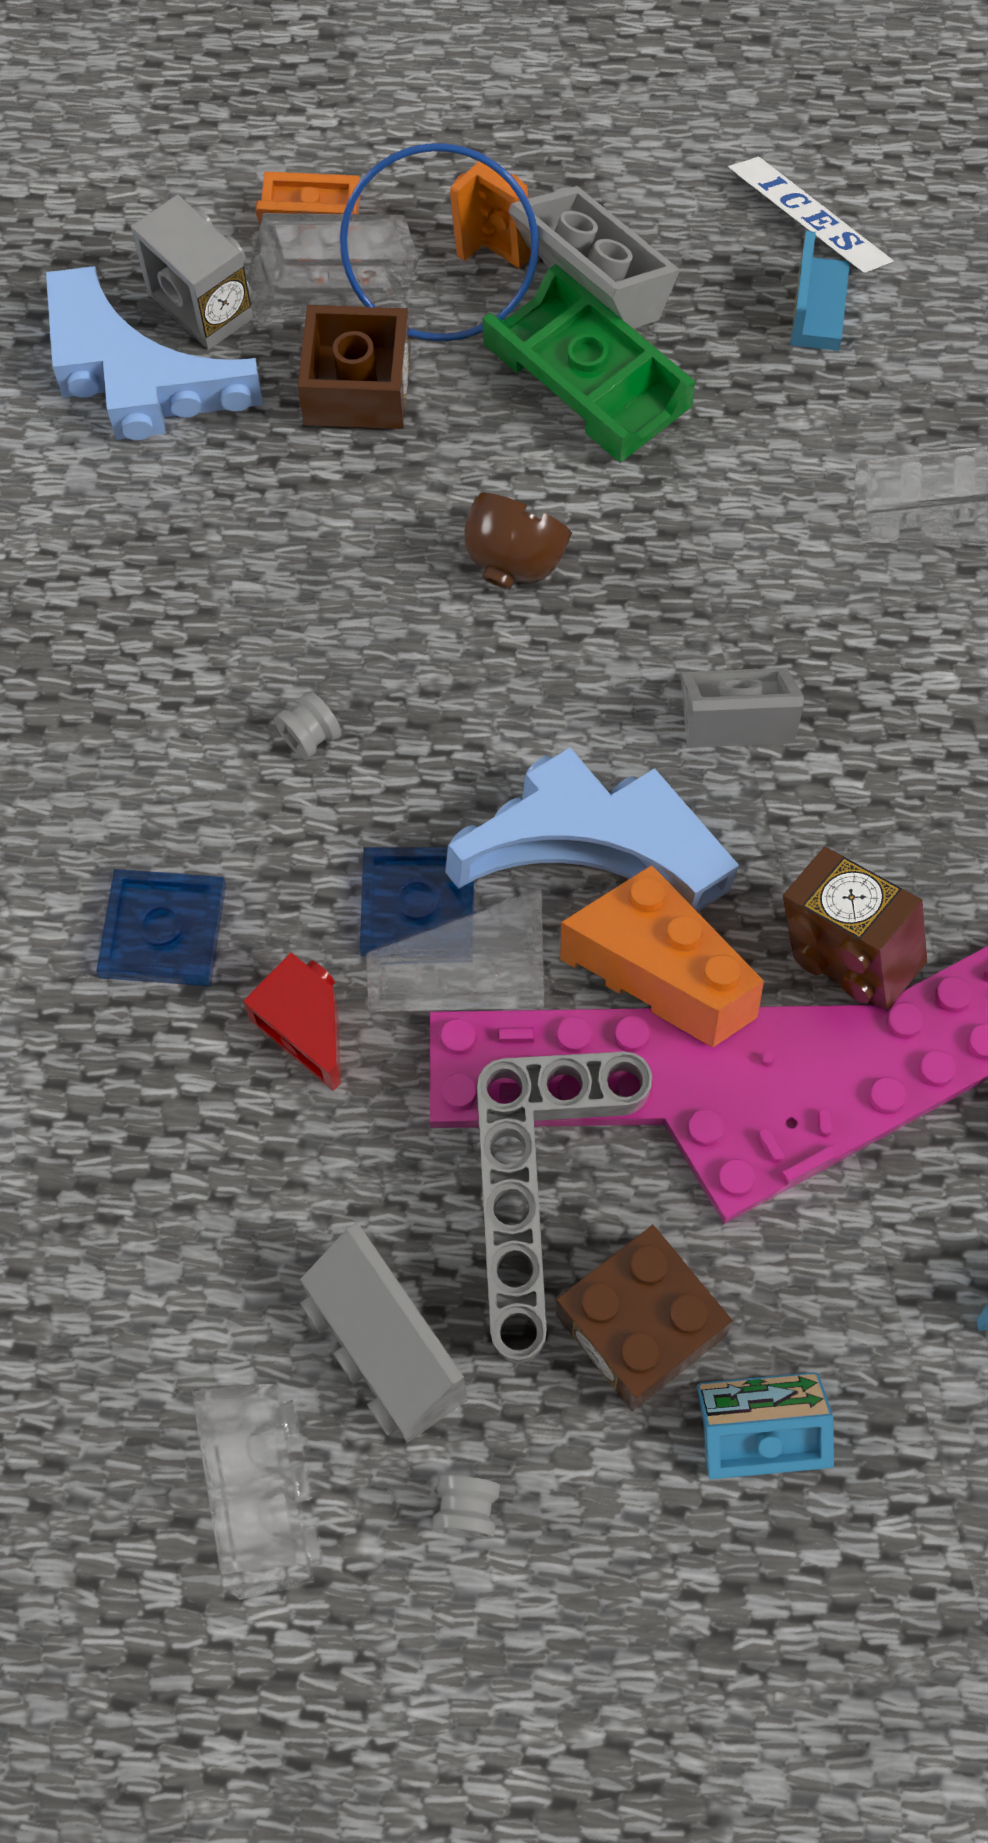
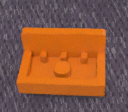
[450,161,531,269]
[255,171,361,241]

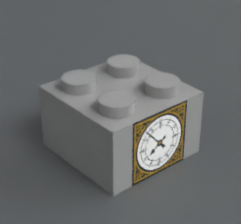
[131,194,253,350]

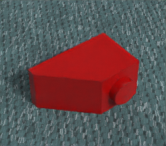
[243,952,341,1091]

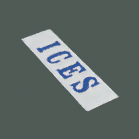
[727,157,894,273]

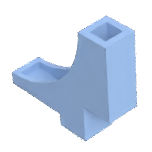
[46,266,263,440]
[445,748,739,912]

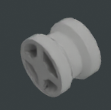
[274,691,341,760]
[432,1475,500,1539]

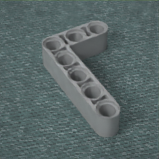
[477,1052,653,1363]

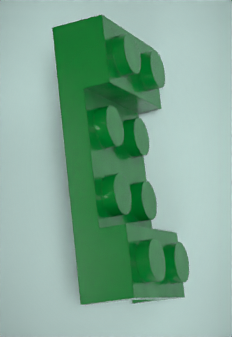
[482,264,695,463]

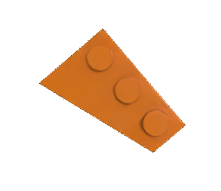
[560,865,764,1048]

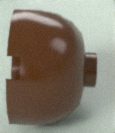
[464,492,572,590]

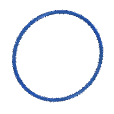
[340,143,539,341]

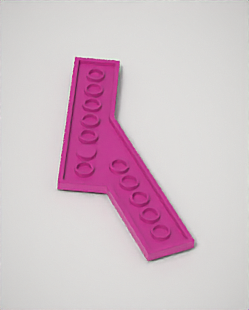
[430,946,988,1224]

